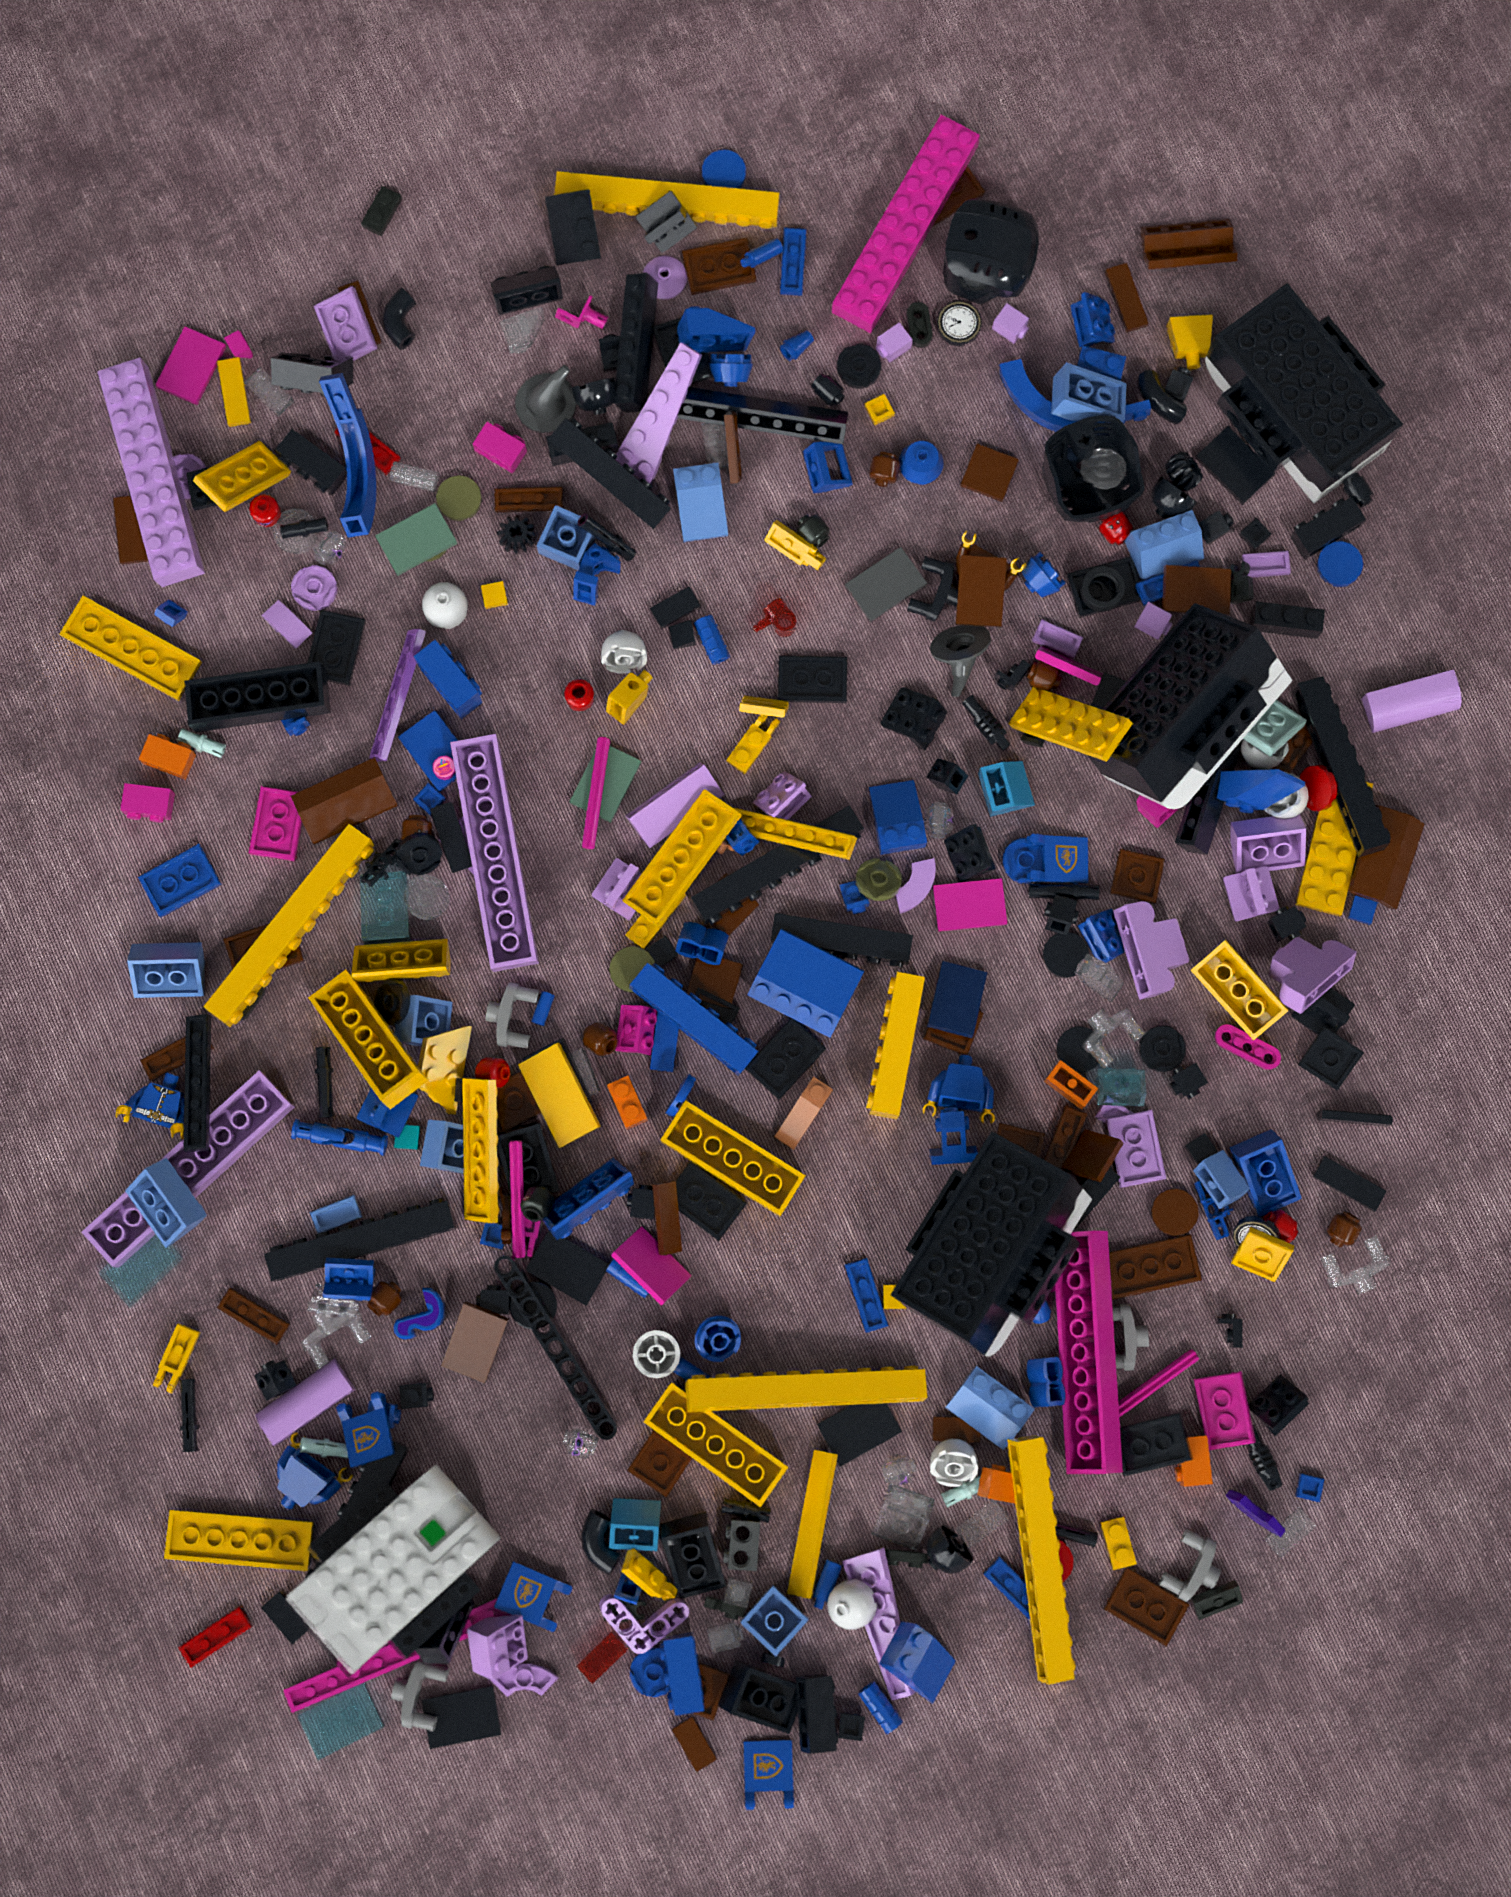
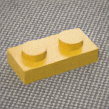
[1100,1516,1137,1570]

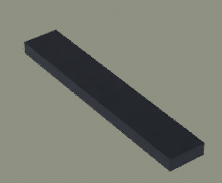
[183,1014,211,1153]

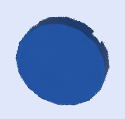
[702,150,746,189]
[1316,541,1363,587]
[1002,838,1043,884]
[665,1073,696,1118]
[630,1648,671,1697]

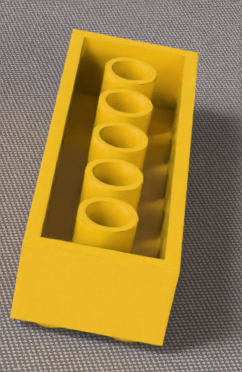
[308,969,428,1110]
[866,972,925,1120]
[660,1100,806,1217]
[643,1382,788,1507]

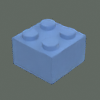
[537,505,598,570]
[740,1584,809,1656]

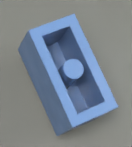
[1193,1150,1250,1209]

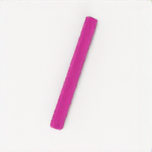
[582,737,610,850]
[509,1140,526,1258]
[1118,1350,1199,1417]

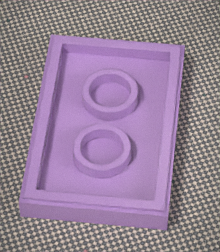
[314,286,378,361]
[1106,1110,1166,1188]

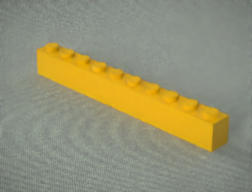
[554,171,779,229]
[203,824,374,1027]
[686,1366,927,1412]
[1007,1435,1075,1685]

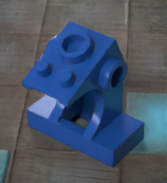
[573,543,621,606]
[929,1107,978,1165]

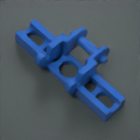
[1194,1181,1234,1240]

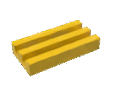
[739,695,789,718]

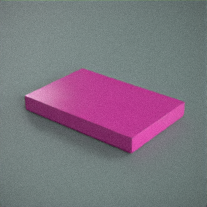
[155,327,226,405]
[1035,645,1103,686]
[249,786,302,861]
[933,878,1007,932]
[611,1226,692,1306]
[1194,1371,1256,1450]

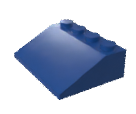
[747,928,865,1038]
[542,1157,634,1240]

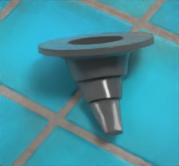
[515,365,577,433]
[930,625,992,697]

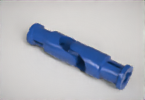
[291,1119,388,1156]

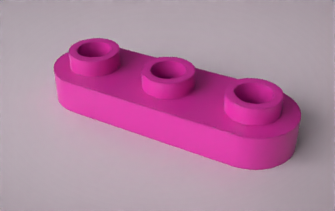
[1214,1024,1281,1070]

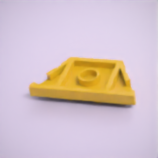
[418,1026,472,1115]

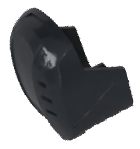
[943,198,1039,304]
[1042,416,1144,523]

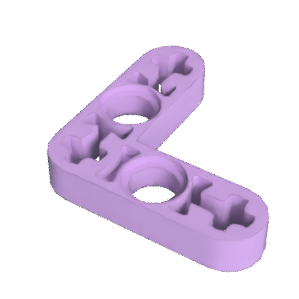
[599,1594,689,1654]

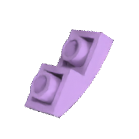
[261,600,312,649]

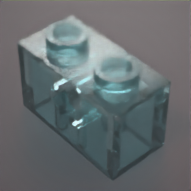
[1095,1068,1147,1106]

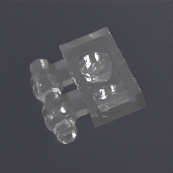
[308,1283,361,1318]

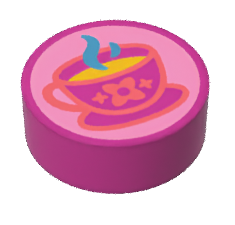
[433,756,456,780]

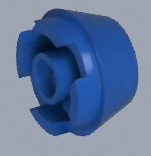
[709,354,753,387]
[899,441,944,485]
[1021,552,1066,598]
[695,1316,741,1362]

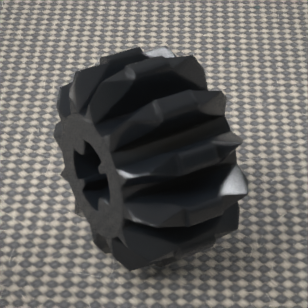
[1165,451,1203,491]
[497,515,536,555]

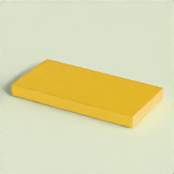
[193,441,291,512]
[518,1043,601,1148]

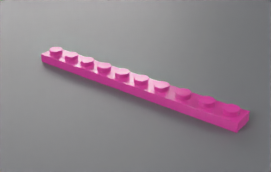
[283,1598,511,1713]

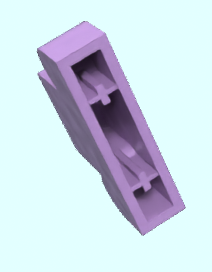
[1113,901,1189,1000]
[1268,937,1357,1014]

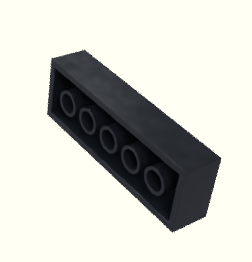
[185,661,331,732]

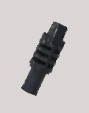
[961,695,1010,751]
[1247,1424,1283,1491]

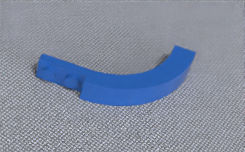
[999,359,1151,434]
[319,373,376,537]

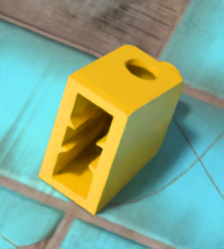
[1166,315,1213,370]
[606,670,653,725]

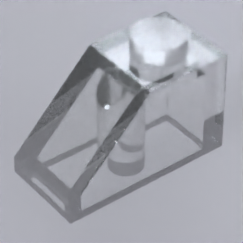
[499,307,545,354]
[1075,954,1124,1002]

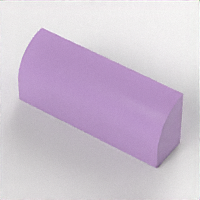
[1361,669,1461,733]
[625,762,725,848]
[255,1358,356,1446]

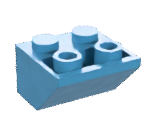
[978,761,1035,817]
[609,1498,661,1551]

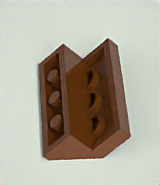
[1141,219,1238,270]
[291,757,398,844]
[1348,805,1425,910]

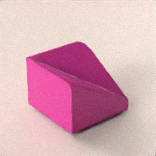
[224,330,253,358]

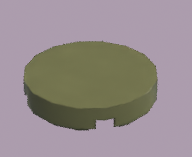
[436,475,482,521]
[856,858,902,901]
[609,946,654,993]

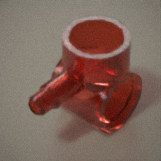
[752,598,796,637]

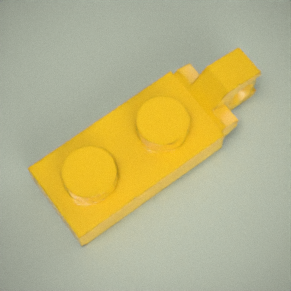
[764,520,826,570]
[622,1549,677,1601]

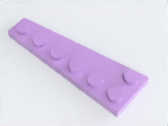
[616,343,702,484]
[842,1548,916,1700]

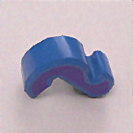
[394,1288,446,1340]

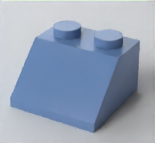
[395,995,453,1046]
[420,1120,464,1174]

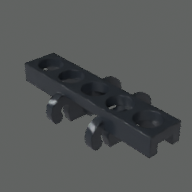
[360,839,401,887]

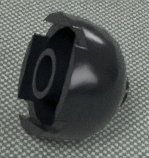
[571,377,616,415]
[1151,476,1198,519]
[927,1525,974,1574]

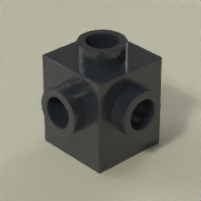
[254,1360,297,1401]

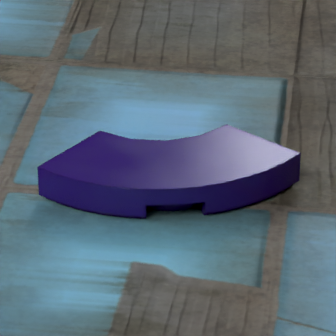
[1225,1490,1286,1537]

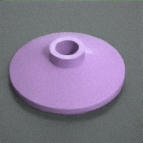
[643,256,687,299]

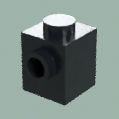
[926,758,969,795]
[1044,895,1079,936]
[1267,906,1307,942]
[1168,1063,1208,1100]
[627,1185,655,1220]
[476,1285,511,1315]

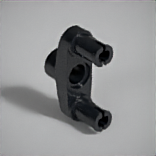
[907,556,959,622]

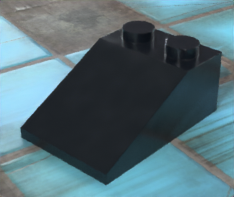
[497,1120,560,1195]
[660,1511,726,1599]
[718,1660,798,1734]

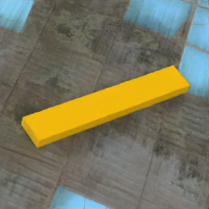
[734,808,857,860]
[787,1450,838,1599]

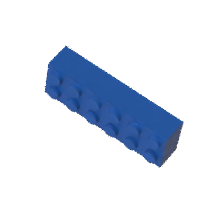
[629,963,758,1076]

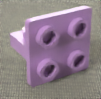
[753,771,812,820]
[592,858,641,920]
[1223,866,1279,922]

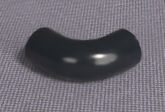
[382,287,416,350]
[1137,370,1187,425]
[581,1509,621,1575]

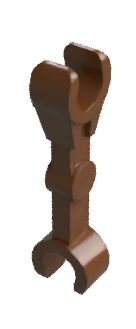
[499,1187,512,1244]

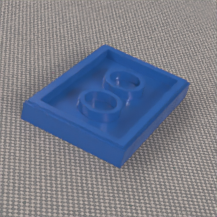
[398,710,458,792]
[138,844,222,918]

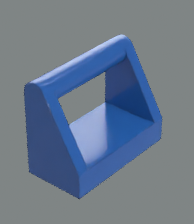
[803,442,853,493]

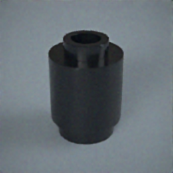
[811,373,845,407]
[1342,472,1374,508]

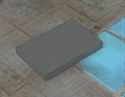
[845,547,927,622]

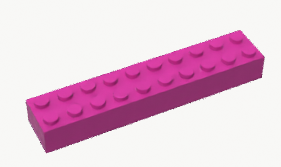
[832,114,980,334]
[1055,1231,1123,1474]

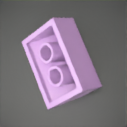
[1230,814,1306,874]

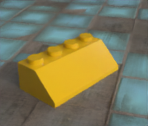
[352,939,451,982]
[1191,940,1289,1041]

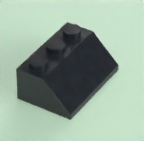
[545,189,601,265]
[490,266,563,316]

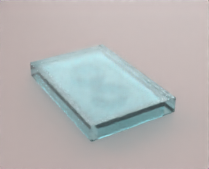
[360,871,409,941]
[98,1234,184,1308]
[297,1683,384,1760]

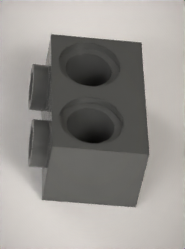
[724,1519,760,1571]

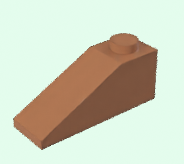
[774,1077,833,1150]

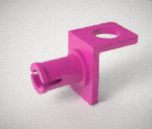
[555,295,609,330]

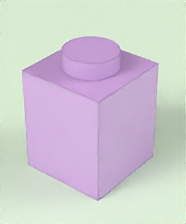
[992,303,1029,344]
[876,322,913,363]
[1134,602,1173,640]

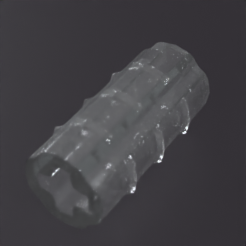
[390,461,439,492]

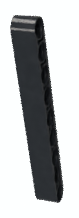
[494,1254,618,1440]

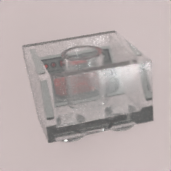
[872,1483,935,1551]

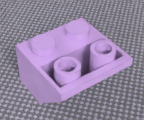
[467,1615,528,1680]

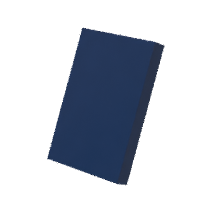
[927,961,988,1038]

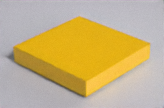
[1231,1227,1294,1282]

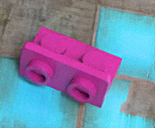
[615,1005,657,1055]

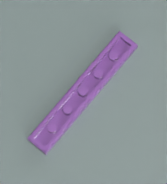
[369,629,426,762]

